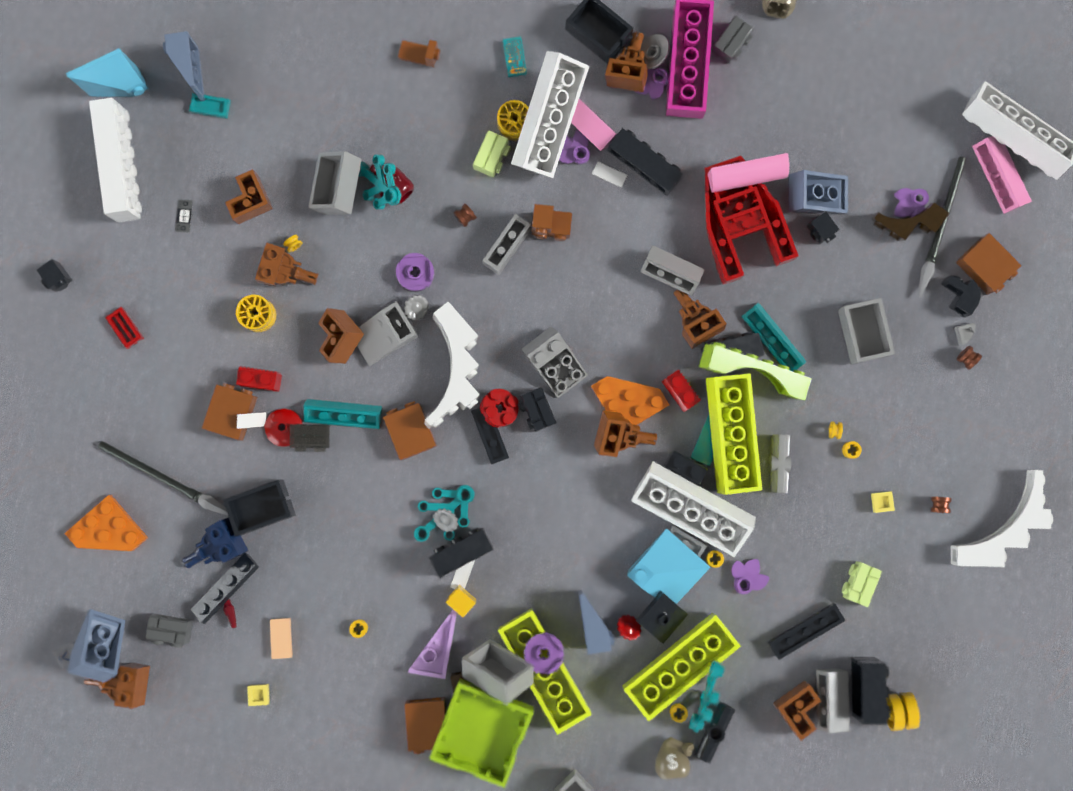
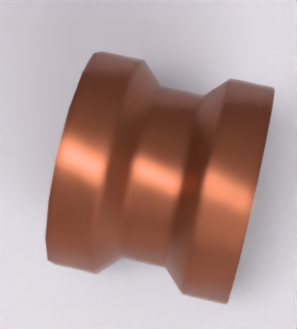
[453,203,477,227]
[957,345,982,370]
[931,496,951,513]

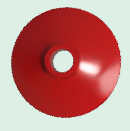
[265,409,303,447]

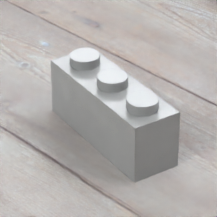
[482,214,531,275]
[640,245,704,296]
[816,668,850,733]

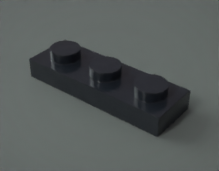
[471,407,509,465]

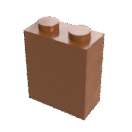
[955,233,1022,295]
[202,383,258,441]
[383,401,437,460]
[404,697,446,754]

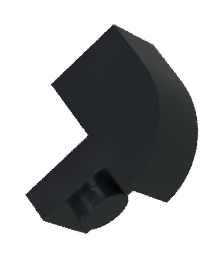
[941,275,981,318]

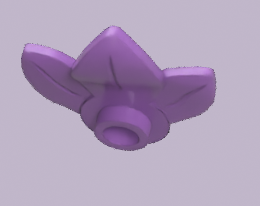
[634,68,669,100]
[559,129,590,164]
[894,188,929,218]
[731,559,770,594]

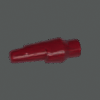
[223,599,237,629]

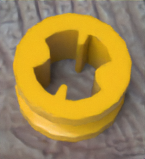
[283,235,303,253]
[829,421,843,439]
[842,441,862,459]
[706,550,724,568]
[349,619,368,638]
[670,703,688,723]

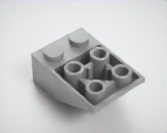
[357,301,419,366]
[521,327,588,398]

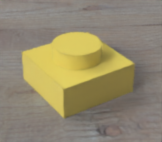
[871,491,895,513]
[247,684,270,706]

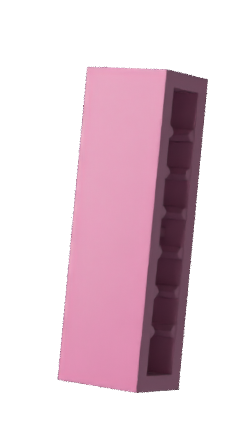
[571,99,617,151]
[972,136,1032,214]
[708,153,789,193]

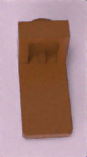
[398,40,440,67]

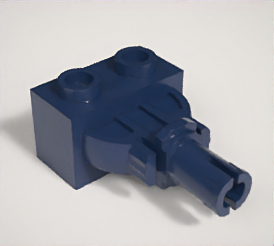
[183,517,249,568]

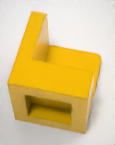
[445,584,477,617]

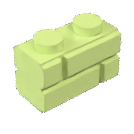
[473,130,511,177]
[842,561,882,607]

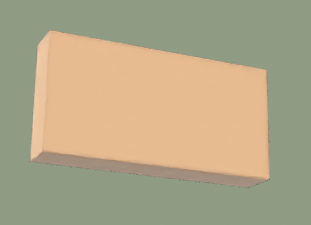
[270,618,292,659]

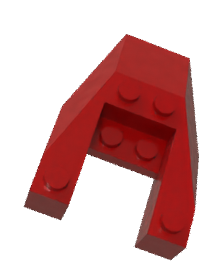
[704,155,799,285]

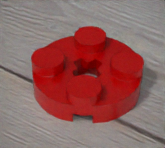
[480,389,519,428]

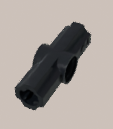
[694,701,735,763]

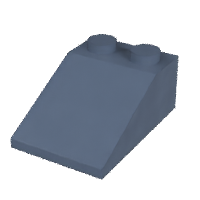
[163,31,205,101]
[788,170,848,214]
[578,590,614,654]
[67,609,125,683]

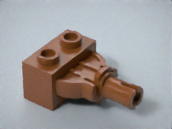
[605,32,648,92]
[255,242,319,287]
[673,289,727,349]
[594,410,657,457]
[84,663,150,709]

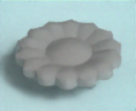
[403,295,429,320]
[433,508,458,532]

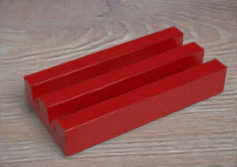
[105,307,144,349]

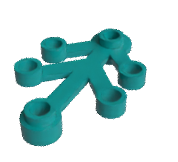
[358,154,401,210]
[414,485,475,542]
[689,661,725,733]

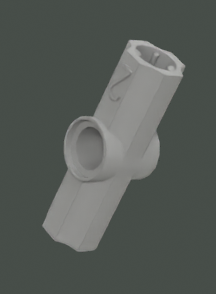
[768,434,791,493]

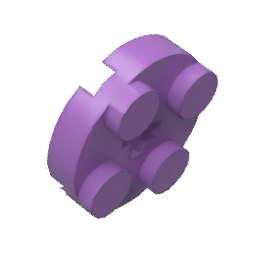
[396,253,434,292]
[524,632,564,674]

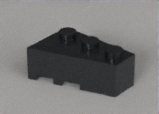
[700,331,765,371]
[429,527,494,579]

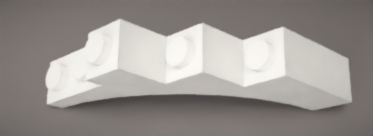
[424,302,480,429]
[951,470,1053,567]

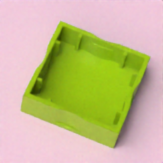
[430,678,534,788]

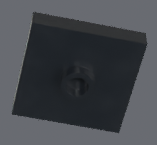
[636,591,688,644]

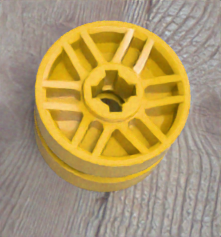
[497,100,529,141]
[236,294,276,332]
[887,692,920,731]

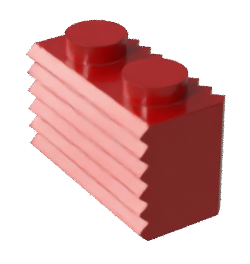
[236,366,282,392]
[661,370,701,412]

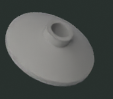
[640,34,669,70]

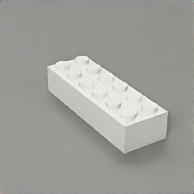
[511,51,589,178]
[962,81,1073,180]
[89,98,142,223]
[631,461,756,557]

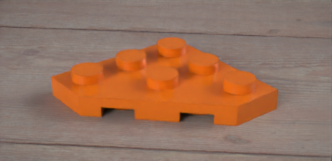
[591,376,669,425]
[64,495,148,551]

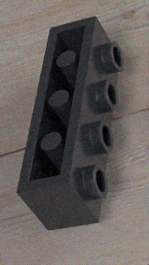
[607,128,683,196]

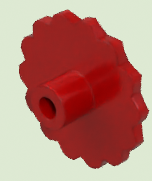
[616,614,642,641]

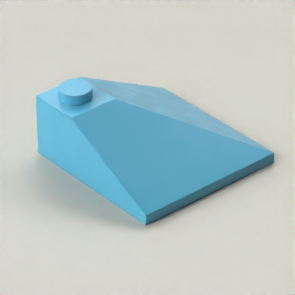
[66,48,149,97]
[627,528,710,604]

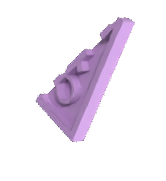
[408,610,457,679]

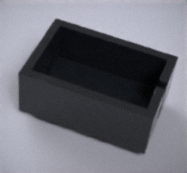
[565,0,634,64]
[223,480,296,537]
[851,657,890,724]

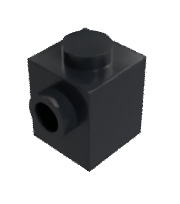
[807,211,840,244]
[36,259,73,291]

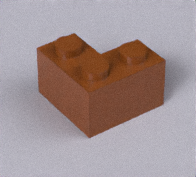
[225,169,273,224]
[532,204,572,241]
[318,308,364,364]
[773,681,821,740]

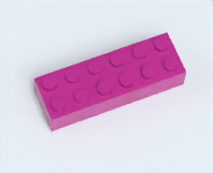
[665,0,714,119]

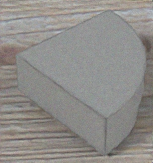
[954,323,976,346]

